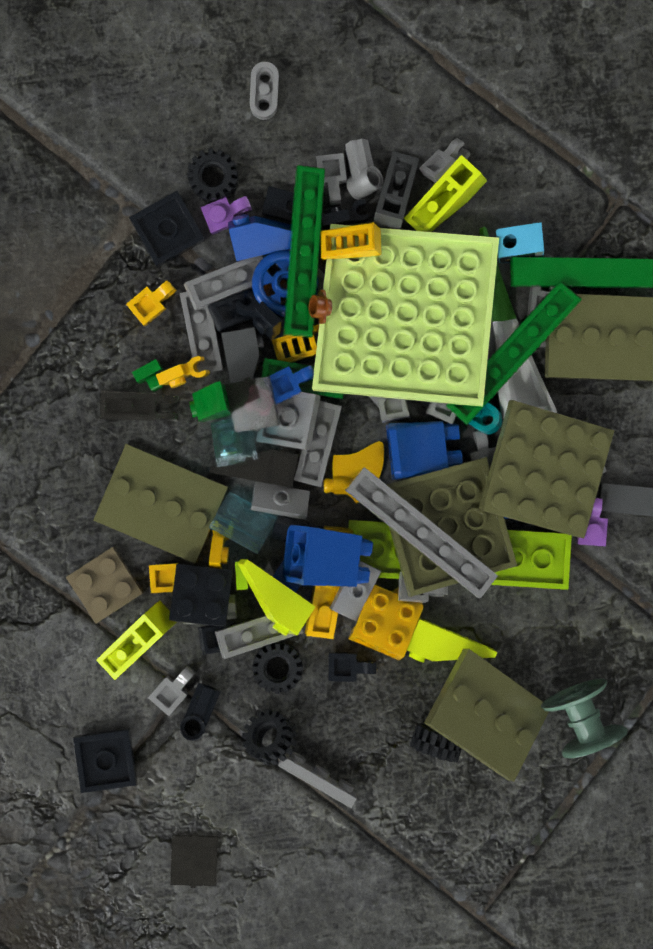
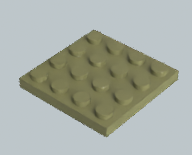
[479,400,614,539]
[387,457,517,597]

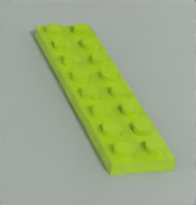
[348,520,572,590]

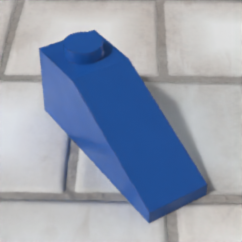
[228,214,292,261]

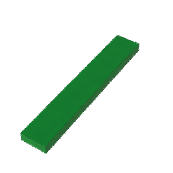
[283,165,325,338]
[510,257,653,288]
[446,281,582,425]

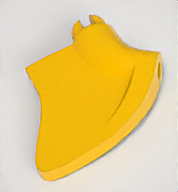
[323,441,384,504]

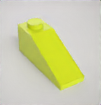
[404,155,487,232]
[238,559,315,636]
[97,600,177,680]
[407,617,497,663]

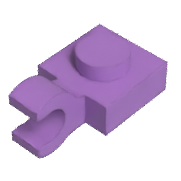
[201,196,252,235]
[576,498,608,546]

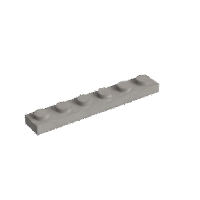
[345,467,498,598]

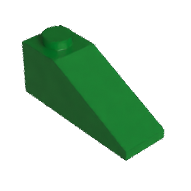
[189,381,233,422]

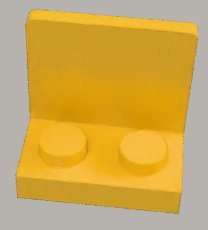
[348,585,423,660]

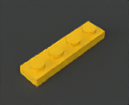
[305,525,353,639]

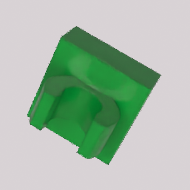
[132,359,164,392]

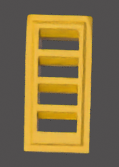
[320,222,382,260]
[272,324,319,363]

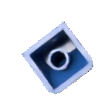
[386,421,463,480]
[282,525,373,587]

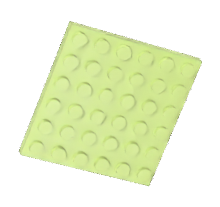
[312,224,499,407]

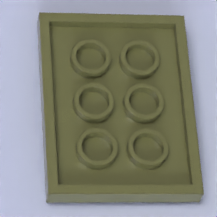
[545,293,653,381]
[93,444,229,564]
[424,649,549,782]

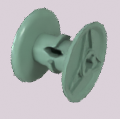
[541,679,628,758]

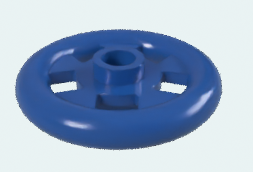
[252,250,319,317]

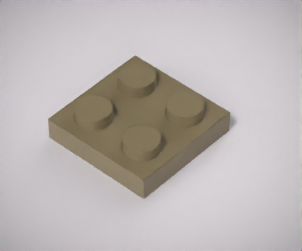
[66,547,144,624]

